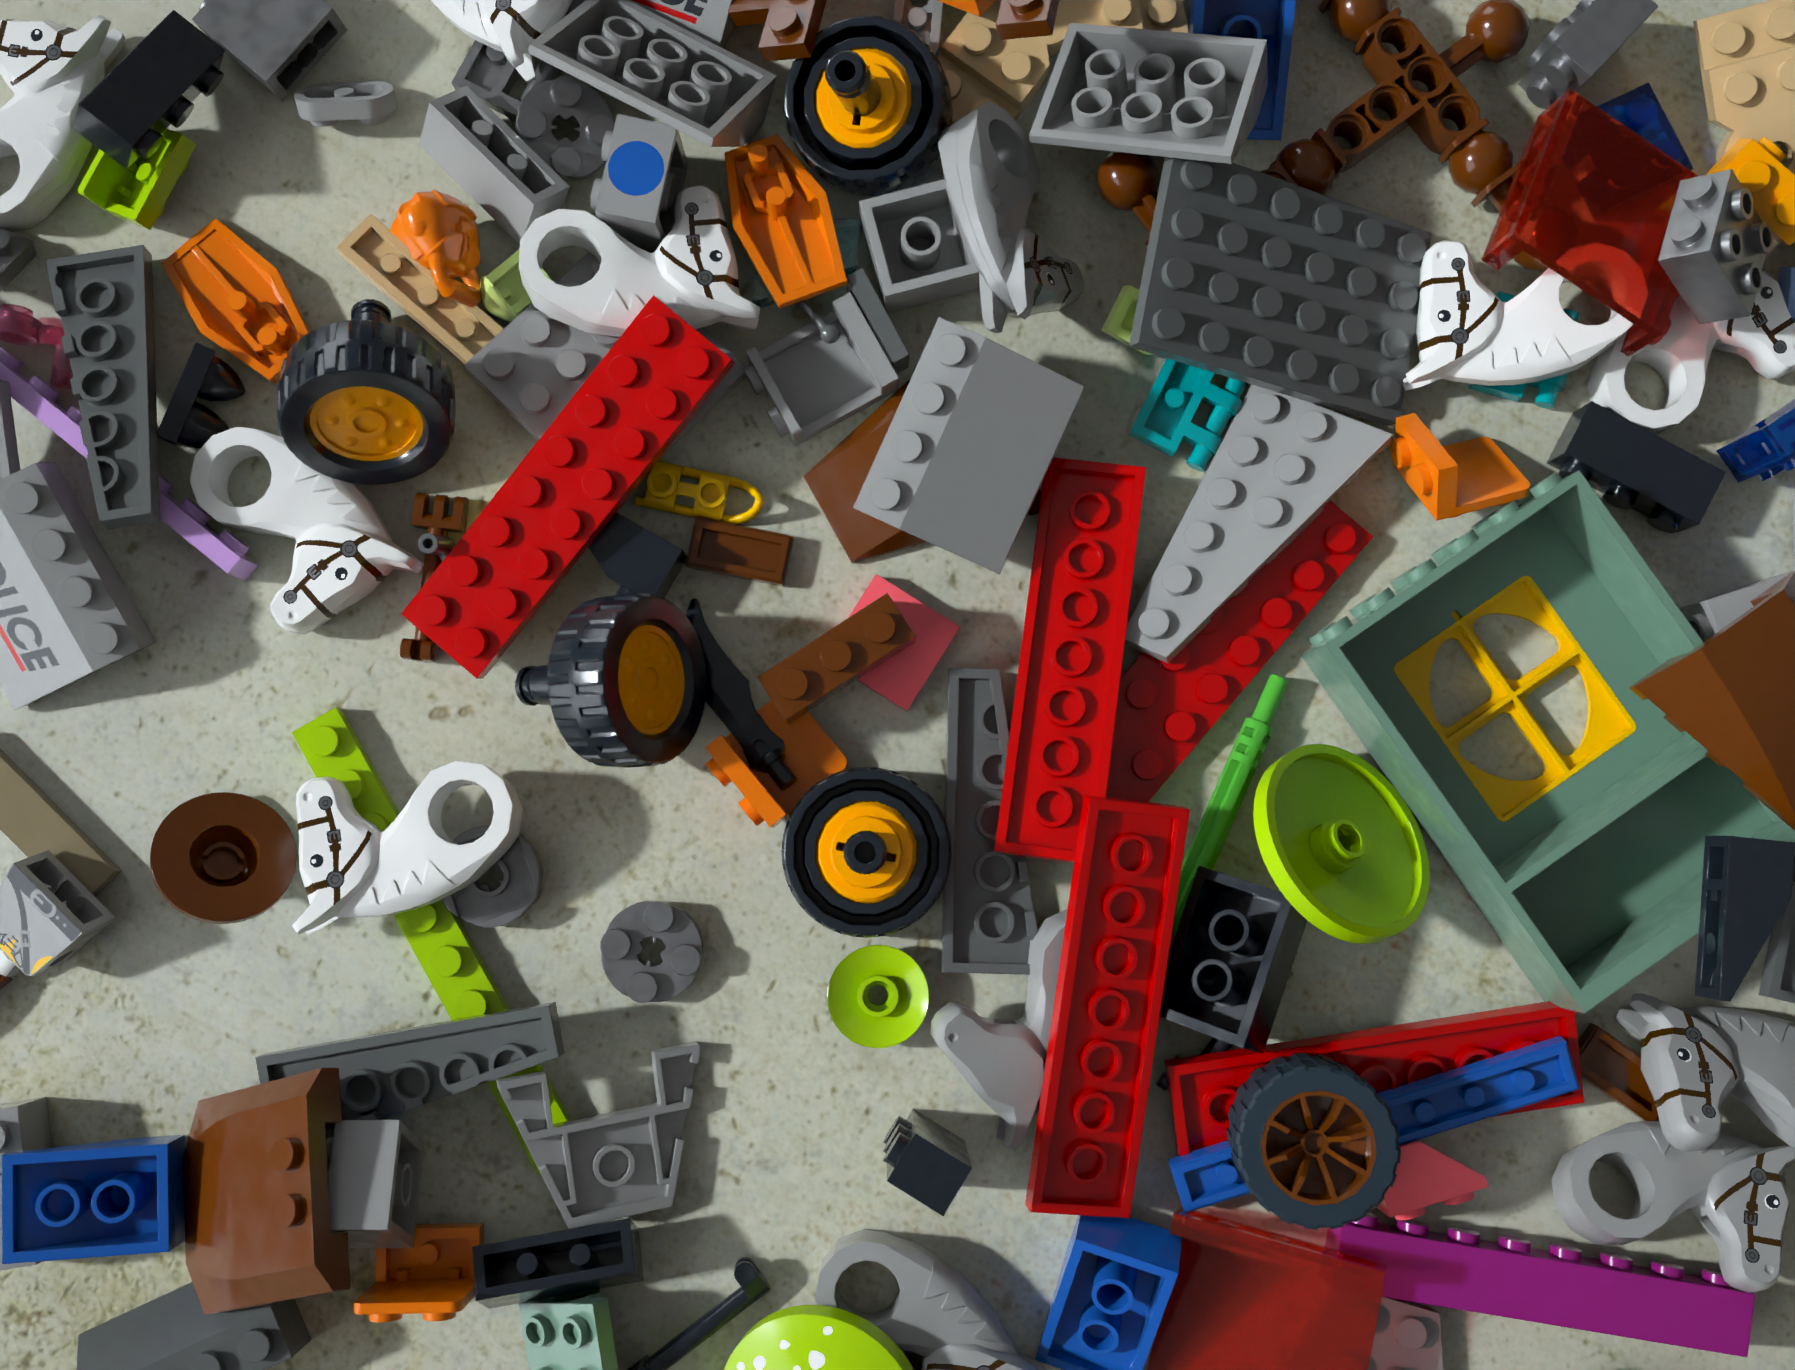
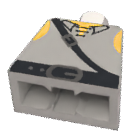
[0,850,116,977]

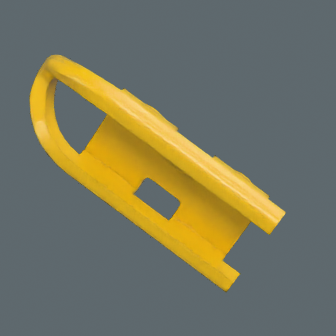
[635,461,764,524]

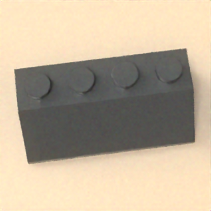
[76,1282,312,1370]

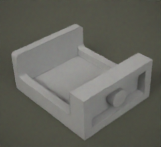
[743,292,899,446]

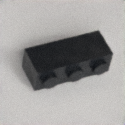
[73,10,225,169]
[1547,401,1726,533]
[883,1109,972,1216]
[472,1218,644,1309]

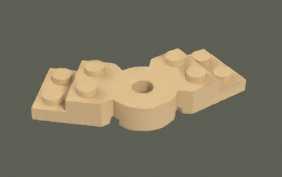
[938,0,1189,126]
[1693,0,1795,175]

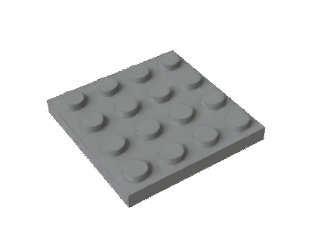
[464,252,746,460]

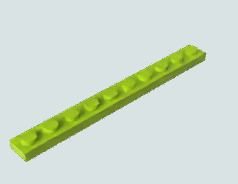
[292,707,572,1175]

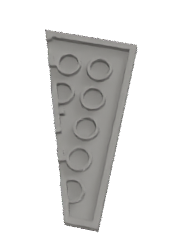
[1125,385,1393,663]

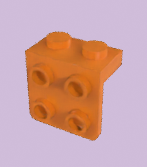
[1390,413,1530,521]
[705,700,847,828]
[354,1223,484,1323]

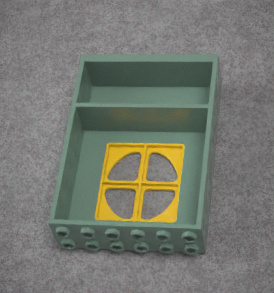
[1301,470,1795,1014]

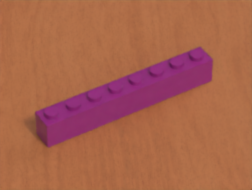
[1321,1212,1755,1358]

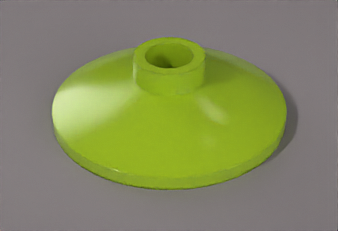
[827,945,929,1048]

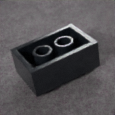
[1160,866,1308,1054]

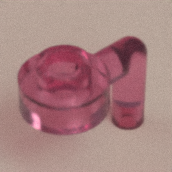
[0,304,73,389]

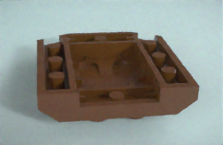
[183,1068,351,1315]

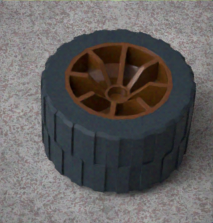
[1227,1052,1401,1230]

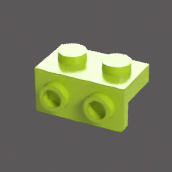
[78,128,197,230]

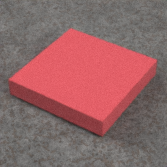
[848,574,960,712]

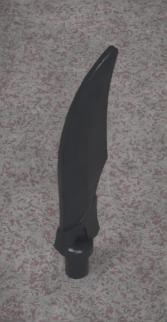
[686,598,797,791]

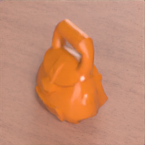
[390,189,481,308]

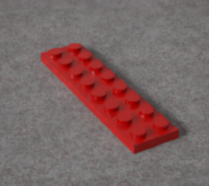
[401,295,735,679]
[994,457,1146,863]
[1106,500,1373,802]
[1025,795,1190,1218]
[1164,1001,1584,1156]

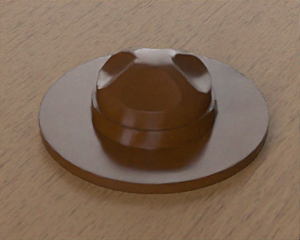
[150,792,297,924]

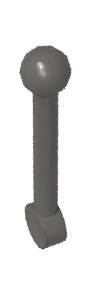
[795,300,840,344]

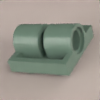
[519,1289,618,1370]

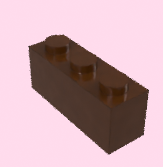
[757,593,915,724]

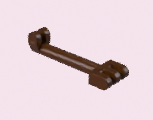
[400,492,469,663]

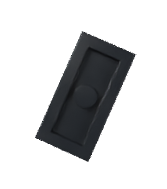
[157,342,246,448]

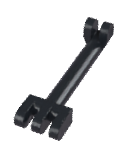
[627,1257,771,1370]

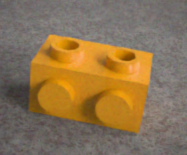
[1706,137,1795,246]

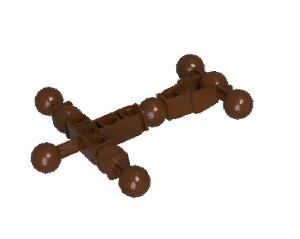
[1096,0,1575,272]

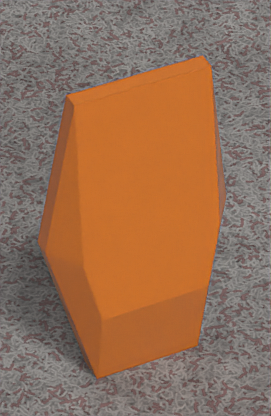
[724,134,847,309]
[161,218,310,384]

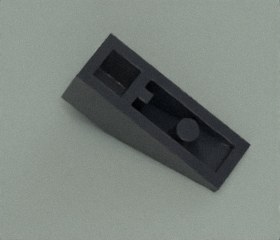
[588,512,687,598]
[1695,836,1795,1002]

